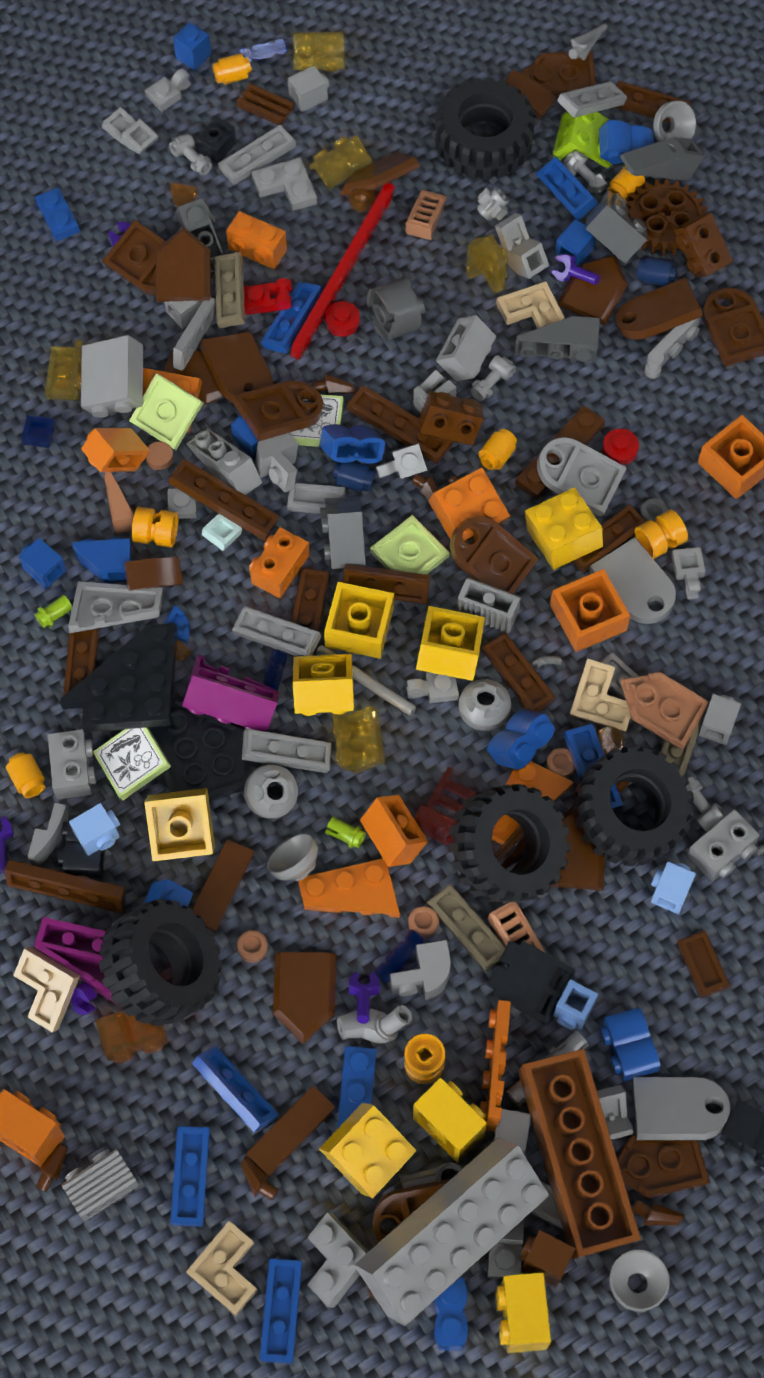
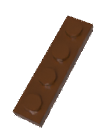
[347,385,453,465]
[515,406,606,500]
[168,459,280,541]
[4,860,126,913]

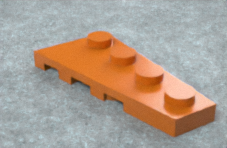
[479,1000,511,1132]

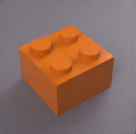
[698,415,764,500]
[428,467,510,543]
[550,569,630,652]
[0,1089,65,1167]

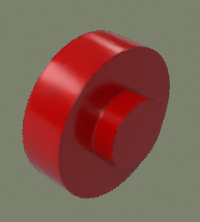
[325,301,360,337]
[602,429,639,465]

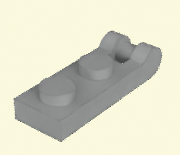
[644,317,700,379]

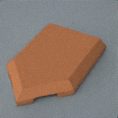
[620,671,710,750]

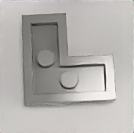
[251,157,317,211]
[307,1212,369,1308]

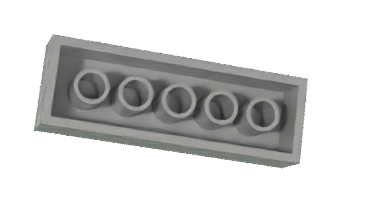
[354,1138,549,1326]

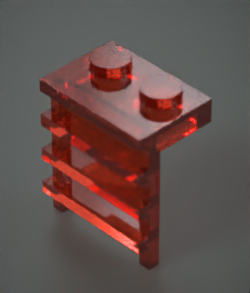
[415,767,476,846]

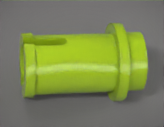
[35,595,72,628]
[325,817,366,849]

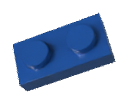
[35,187,80,242]

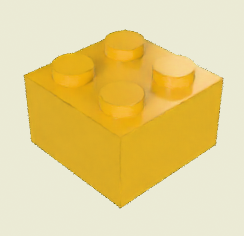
[525,487,603,570]
[324,582,394,659]
[416,606,485,681]
[293,654,354,716]
[145,788,215,861]
[413,1077,487,1163]
[319,1102,417,1198]
[495,1273,551,1353]

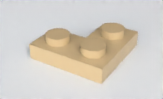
[496,282,565,329]
[570,659,631,733]
[13,946,80,1032]
[186,1221,258,1316]

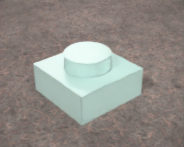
[201,514,242,551]

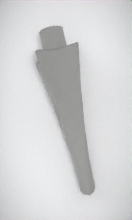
[568,24,607,61]

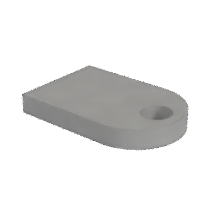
[537,438,627,517]
[589,538,676,624]
[632,1077,731,1140]

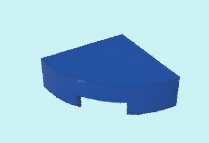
[164,605,190,644]

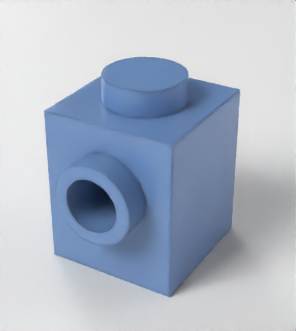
[553,979,598,1030]

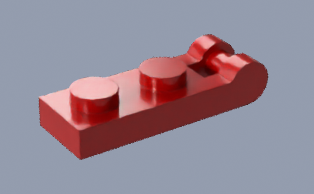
[244,278,292,315]

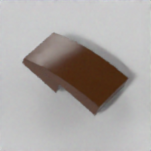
[504,70,557,119]
[124,557,183,591]

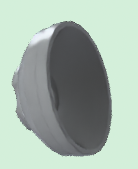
[653,101,696,142]
[458,679,511,731]
[244,764,298,818]
[267,834,318,881]
[609,1250,670,1312]

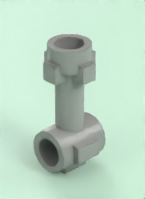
[169,134,212,175]
[564,150,608,195]
[470,355,516,401]
[686,777,727,832]

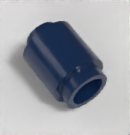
[637,256,677,286]
[333,461,376,493]

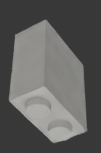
[81,335,143,418]

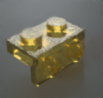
[293,32,345,72]
[309,135,373,190]
[466,235,508,294]
[45,340,83,400]
[332,706,385,774]

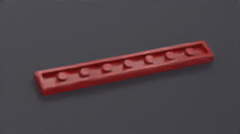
[290,183,395,360]

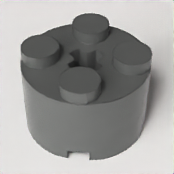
[367,277,425,340]

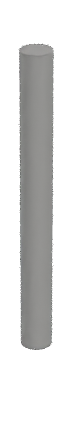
[316,645,416,716]

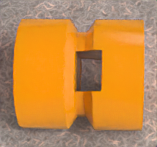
[132,506,179,548]
[634,509,688,559]
[404,1034,445,1084]

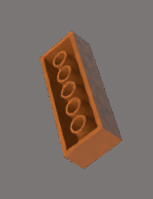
[517,1049,641,1260]

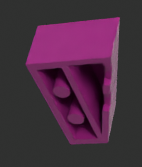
[182,654,279,732]
[34,917,120,1006]

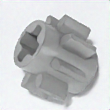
[477,188,509,221]

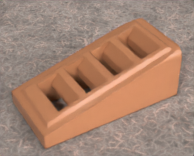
[406,190,447,240]
[104,472,134,534]
[488,902,546,953]

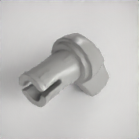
[337,1005,412,1044]

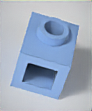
[69,803,120,856]
[651,862,696,914]

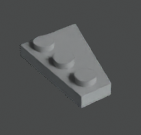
[68,581,164,633]

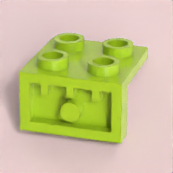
[552,111,612,169]

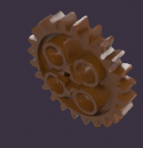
[626,179,708,256]

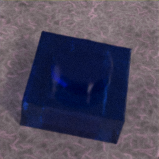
[21,415,56,448]

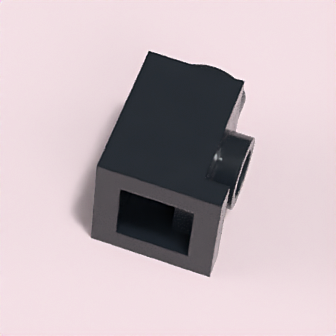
[196,115,236,163]

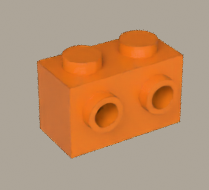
[226,211,287,270]
[81,428,150,472]
[249,527,310,599]
[360,795,428,867]

